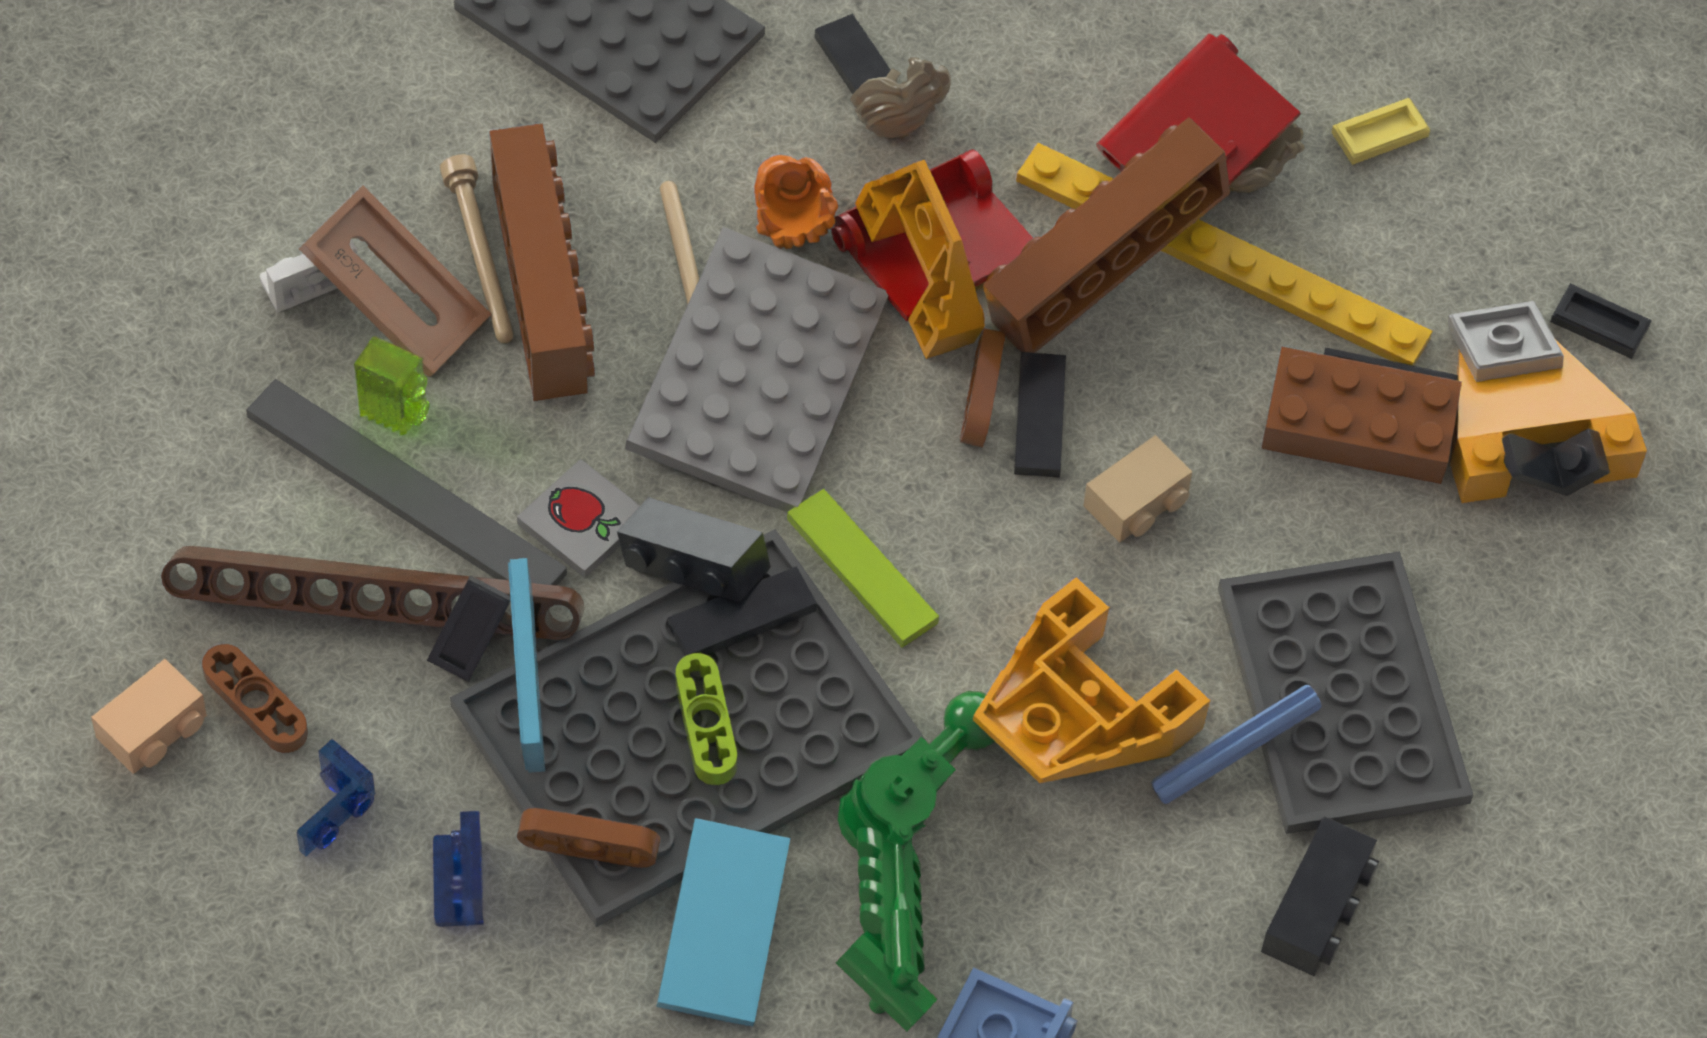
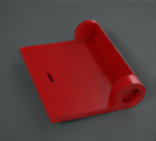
[1096,33,1301,185]
[831,149,1033,322]

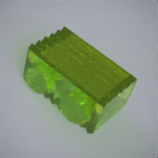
[354,336,430,436]

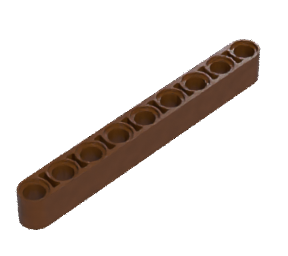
[161,546,585,640]

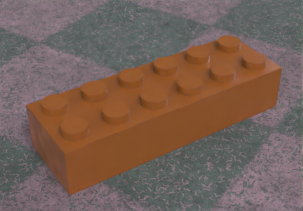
[983,117,1230,353]
[489,123,595,401]

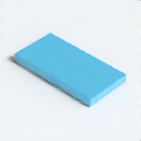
[508,558,545,773]
[656,818,790,1026]

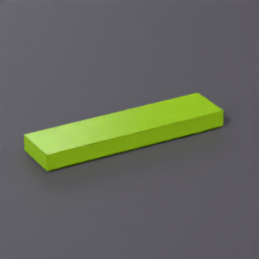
[787,488,939,648]

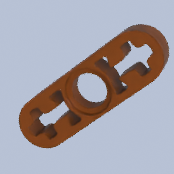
[960,328,1005,448]
[202,644,308,753]
[517,808,661,868]

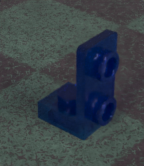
[296,739,375,856]

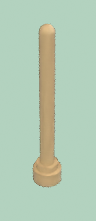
[440,154,514,343]
[660,181,700,304]

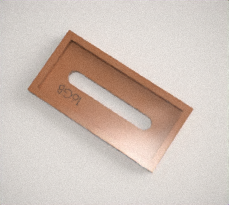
[299,185,491,377]

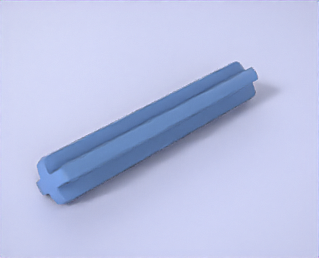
[1151,685,1321,804]

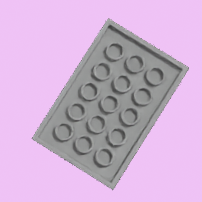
[625,227,888,512]

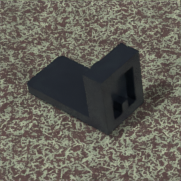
[1502,428,1610,496]

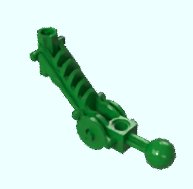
[836,690,995,1032]

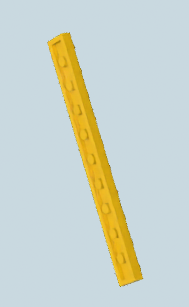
[1016,143,1433,366]

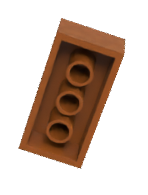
[1261,347,1462,484]

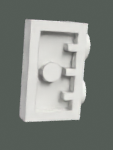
[260,239,357,313]

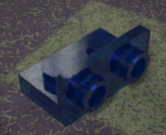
[433,811,484,927]

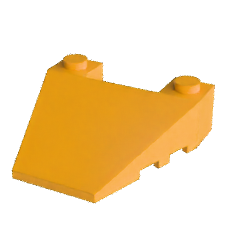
[855,160,985,359]
[1450,339,1647,503]
[973,577,1211,783]

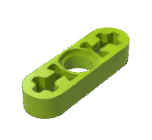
[675,653,737,785]

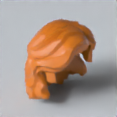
[754,155,838,249]

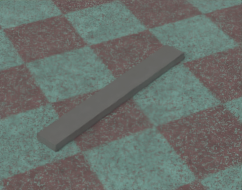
[246,379,567,586]

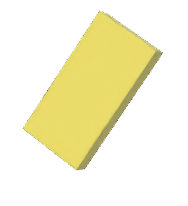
[1332,98,1430,165]

